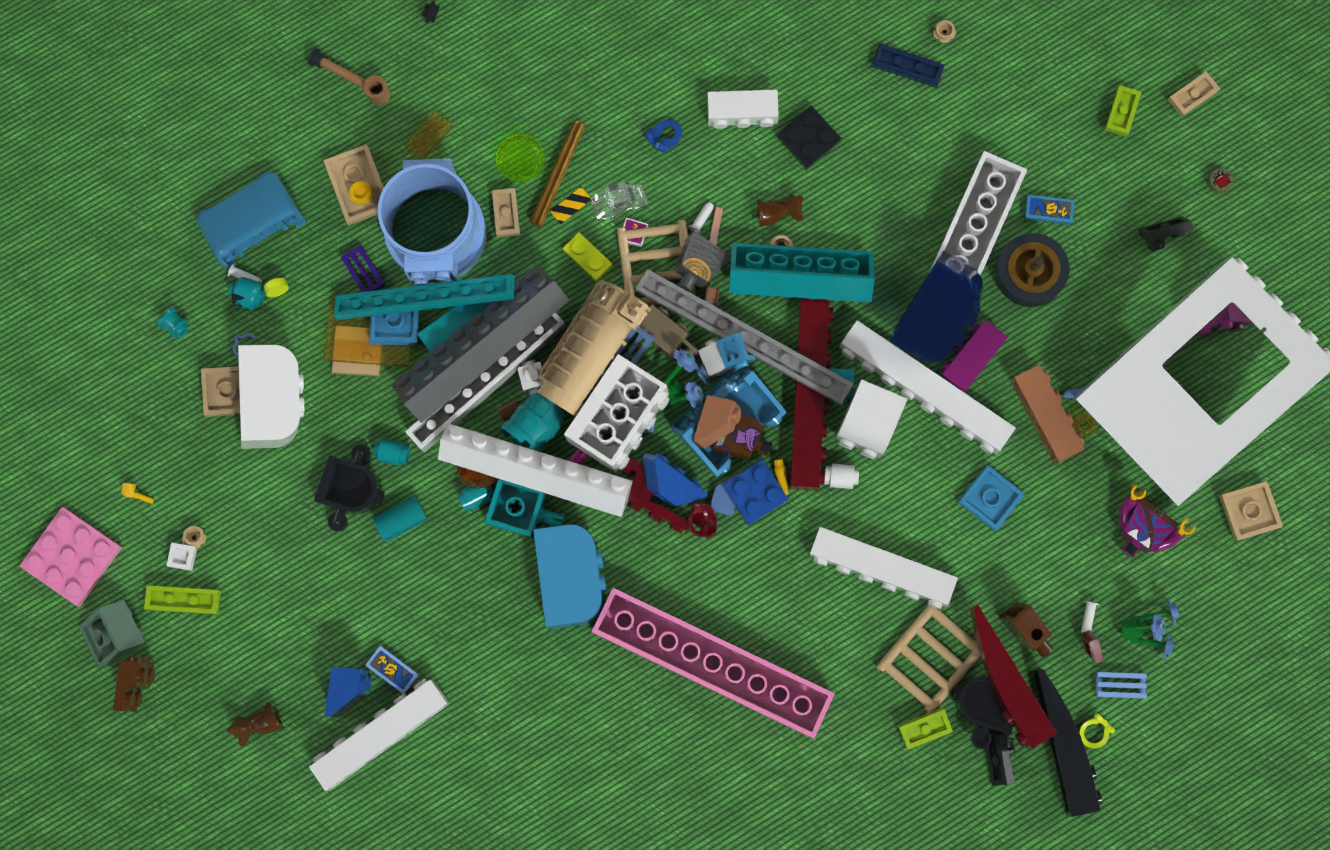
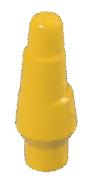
[774,459,789,495]

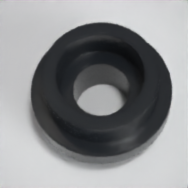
[422,1,440,23]

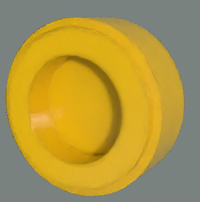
[349,181,373,206]

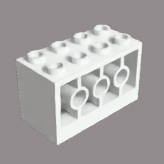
[564,354,670,473]

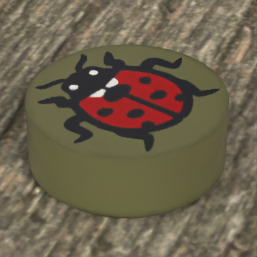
[1208,168,1233,193]

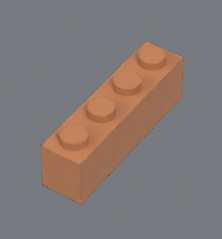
[1010,365,1085,465]

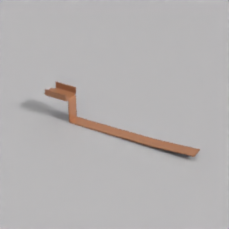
[702,207,723,306]

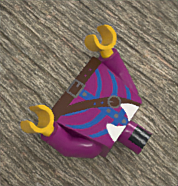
[1118,482,1196,558]

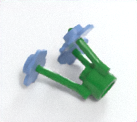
[661,349,710,408]
[1122,599,1180,660]

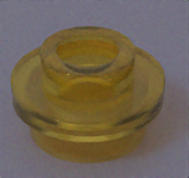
[1072,413,1097,437]

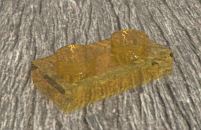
[404,111,453,160]

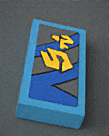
[1025,195,1075,225]

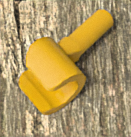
[121,483,154,504]

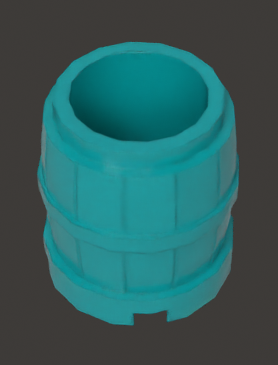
[499,392,566,452]

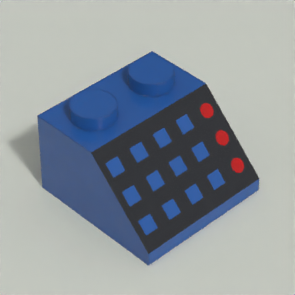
[325,667,372,717]

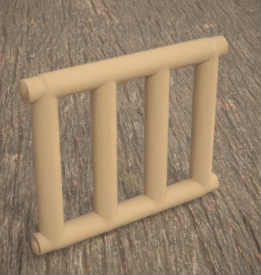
[617,220,696,306]
[876,605,980,713]

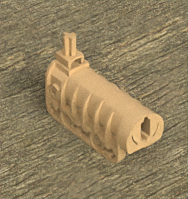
[538,280,651,417]

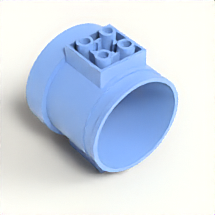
[378,158,487,286]

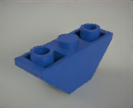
[643,453,707,506]

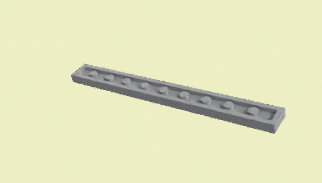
[636,269,854,406]

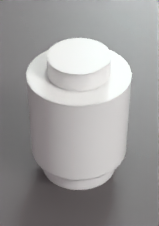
[824,464,859,489]

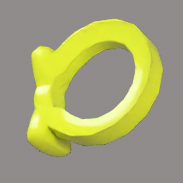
[1079,713,1115,749]

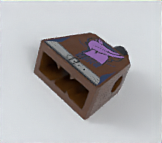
[712,411,773,460]

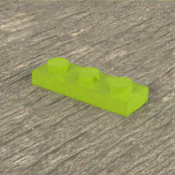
[144,585,221,615]

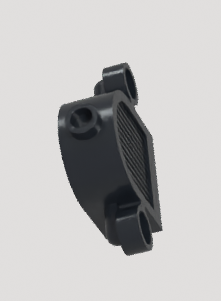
[314,444,385,532]
[951,676,1013,749]

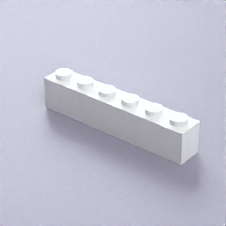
[810,527,958,609]
[309,679,450,791]

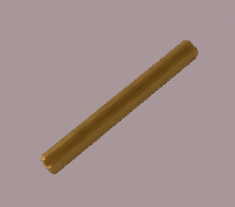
[530,120,585,227]

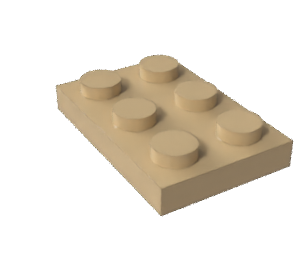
[323,144,384,226]

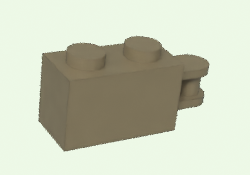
[640,304,699,360]

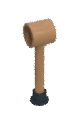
[308,48,391,106]

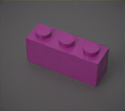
[940,320,1008,393]

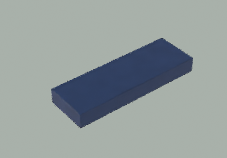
[872,43,945,88]

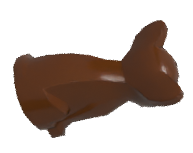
[757,195,804,227]
[227,702,284,746]

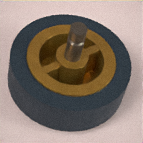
[995,233,1070,307]

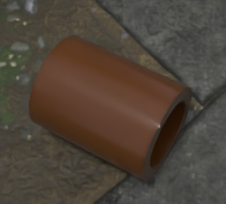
[497,398,519,421]

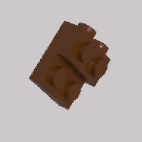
[113,656,155,712]

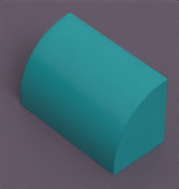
[373,495,429,542]

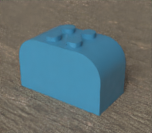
[533,525,607,630]

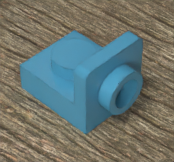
[717,333,755,371]

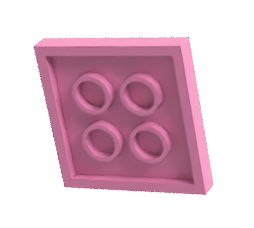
[20,507,122,607]

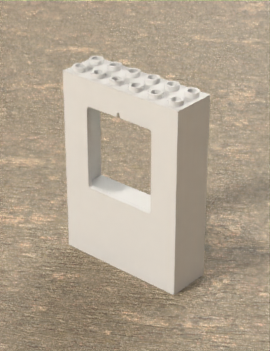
[1075,257,1330,506]

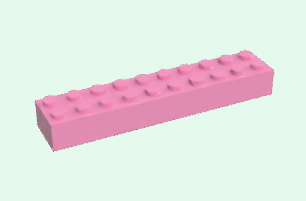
[592,588,835,739]

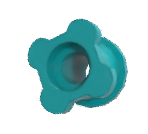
[157,307,189,338]

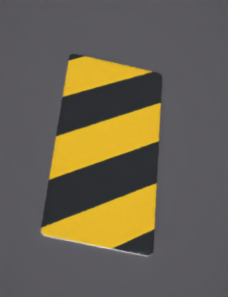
[550,187,592,224]

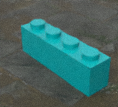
[417,302,489,353]

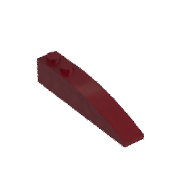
[970,604,1057,749]

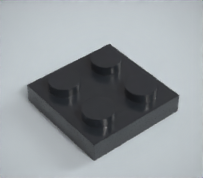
[776,105,842,170]

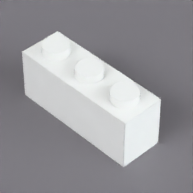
[707,90,779,129]

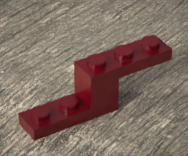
[619,458,690,534]

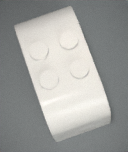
[238,345,304,449]
[835,380,907,459]

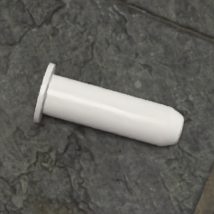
[688,202,714,234]
[228,264,262,283]
[1081,601,1099,634]

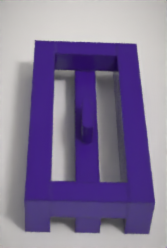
[341,245,386,292]

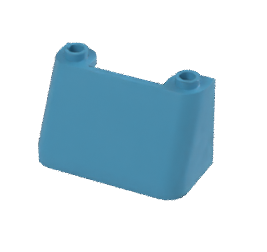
[196,172,307,270]
[671,368,787,477]

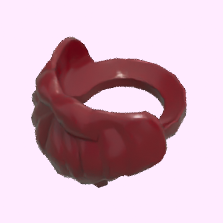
[688,501,717,539]

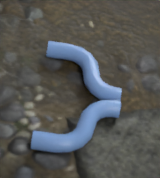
[232,333,257,357]

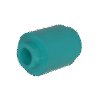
[374,438,411,466]
[457,484,494,511]

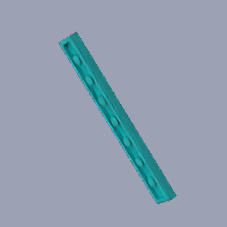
[334,274,515,320]

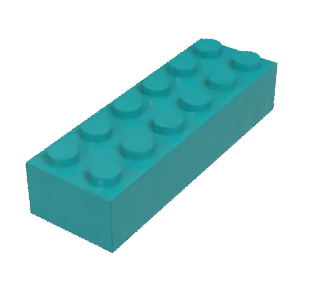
[729,243,875,303]

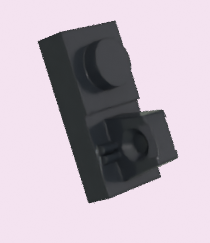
[1138,216,1193,251]
[985,734,1015,786]

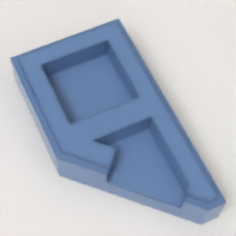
[711,473,740,517]

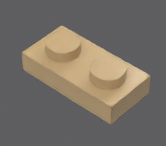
[1168,71,1220,118]
[492,188,520,238]

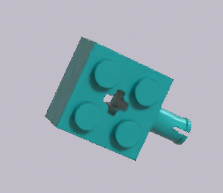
[485,479,565,539]

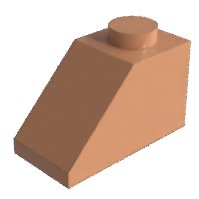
[694,395,741,448]

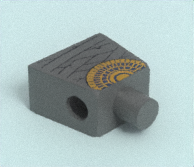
[675,231,731,292]

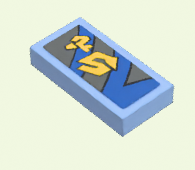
[365,646,419,694]

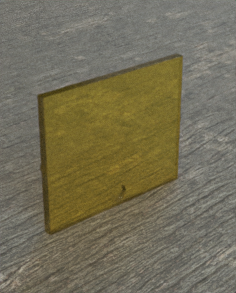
[323,294,411,367]

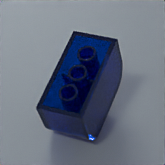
[889,250,984,362]

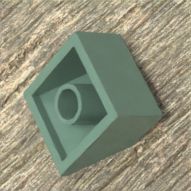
[79,600,144,669]

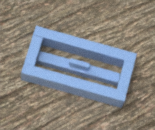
[1096,672,1147,699]

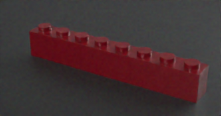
[790,298,833,491]

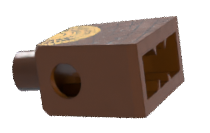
[998,602,1053,657]

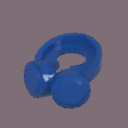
[646,120,682,153]

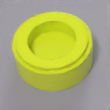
[264,278,289,297]

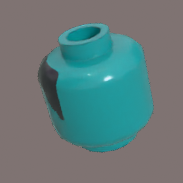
[228,277,265,311]

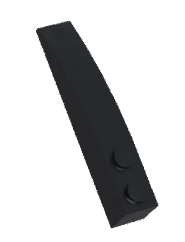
[1033,669,1102,817]

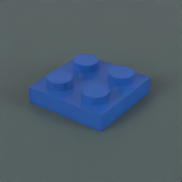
[722,459,788,526]

